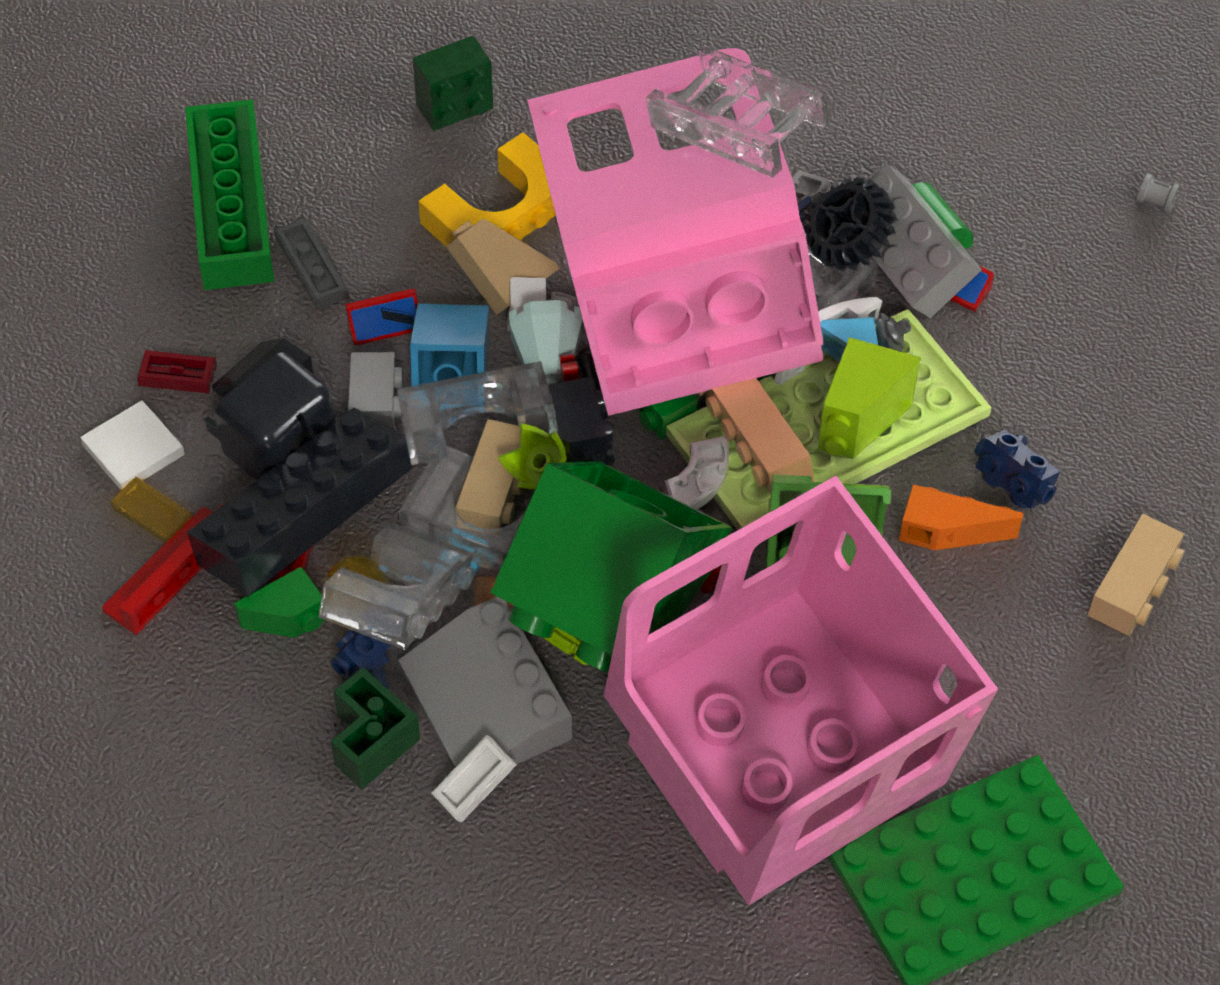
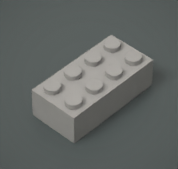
[870,163,982,318]

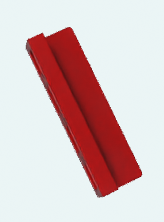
[102,504,224,635]

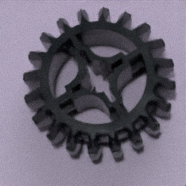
[803,176,898,272]

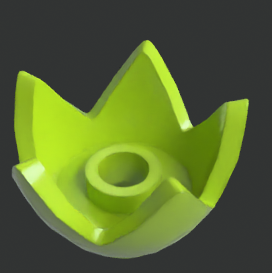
[498,423,566,489]

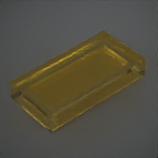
[110,477,192,543]

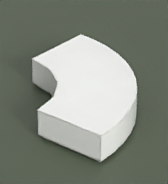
[665,436,729,509]

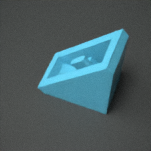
[820,317,878,363]

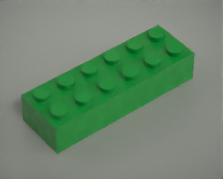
[185,99,275,290]

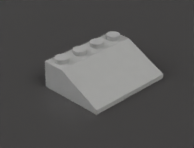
[398,597,572,768]

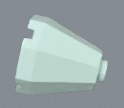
[509,300,582,393]

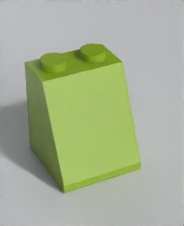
[818,337,921,459]

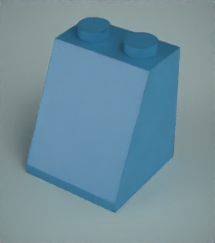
[410,304,489,410]

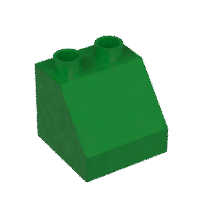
[490,462,732,672]

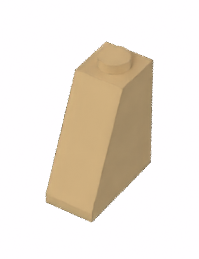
[446,218,560,315]

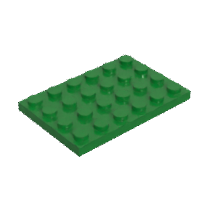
[827,755,1124,985]

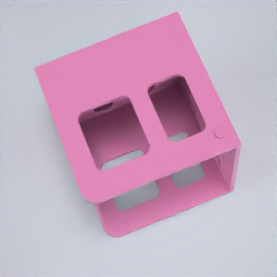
[527,48,824,416]
[604,476,998,906]

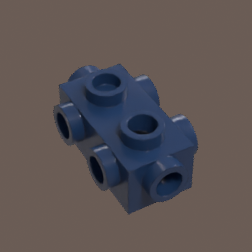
[974,430,1060,509]
[330,599,415,690]

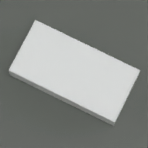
[431,735,517,823]

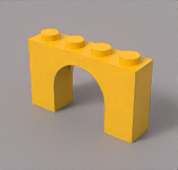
[418,132,556,246]

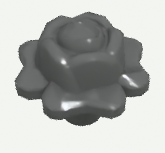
[875,313,911,352]

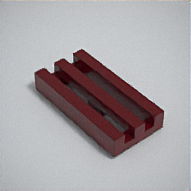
[137,350,217,394]

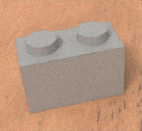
[348,352,403,429]

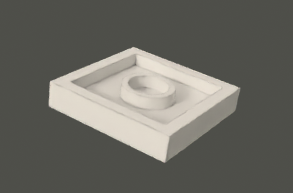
[80,400,185,493]

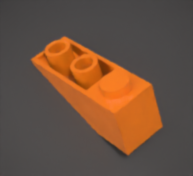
[899,484,1024,550]

